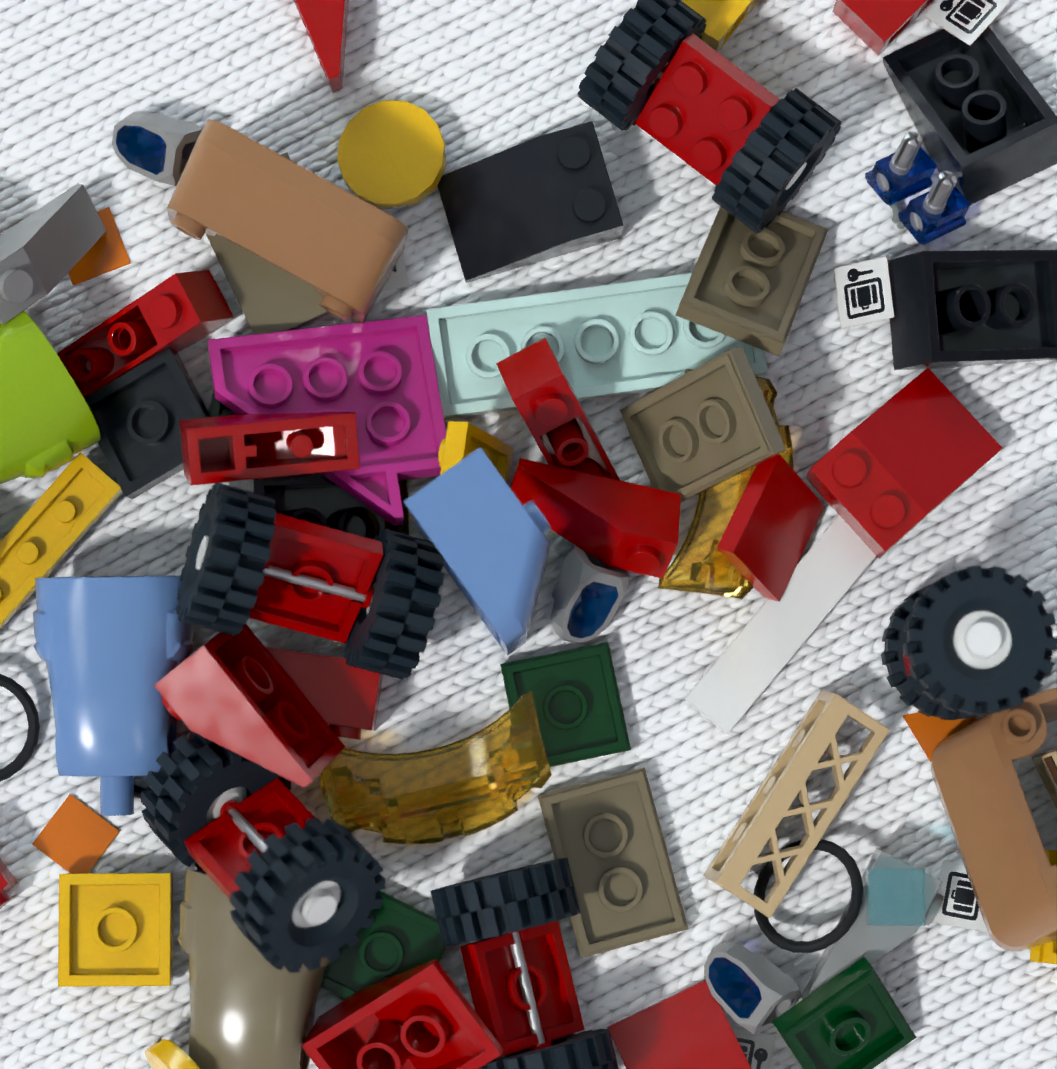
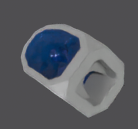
[112,112,203,186]
[550,546,630,643]
[704,942,802,1035]

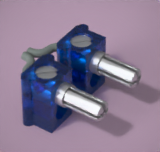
[865,131,971,245]

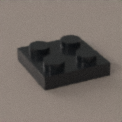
[84,347,211,499]

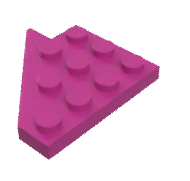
[208,315,446,526]

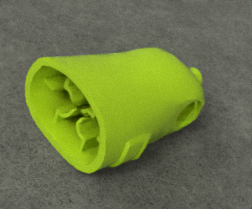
[0,311,100,484]

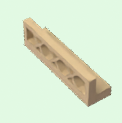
[703,690,890,918]

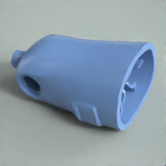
[33,575,194,816]

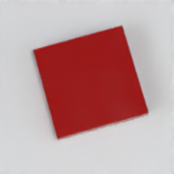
[717,454,825,602]

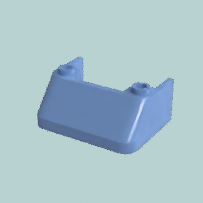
[403,447,551,655]

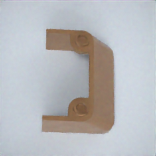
[167,119,408,323]
[931,687,1057,952]

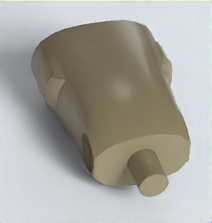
[177,865,331,1069]

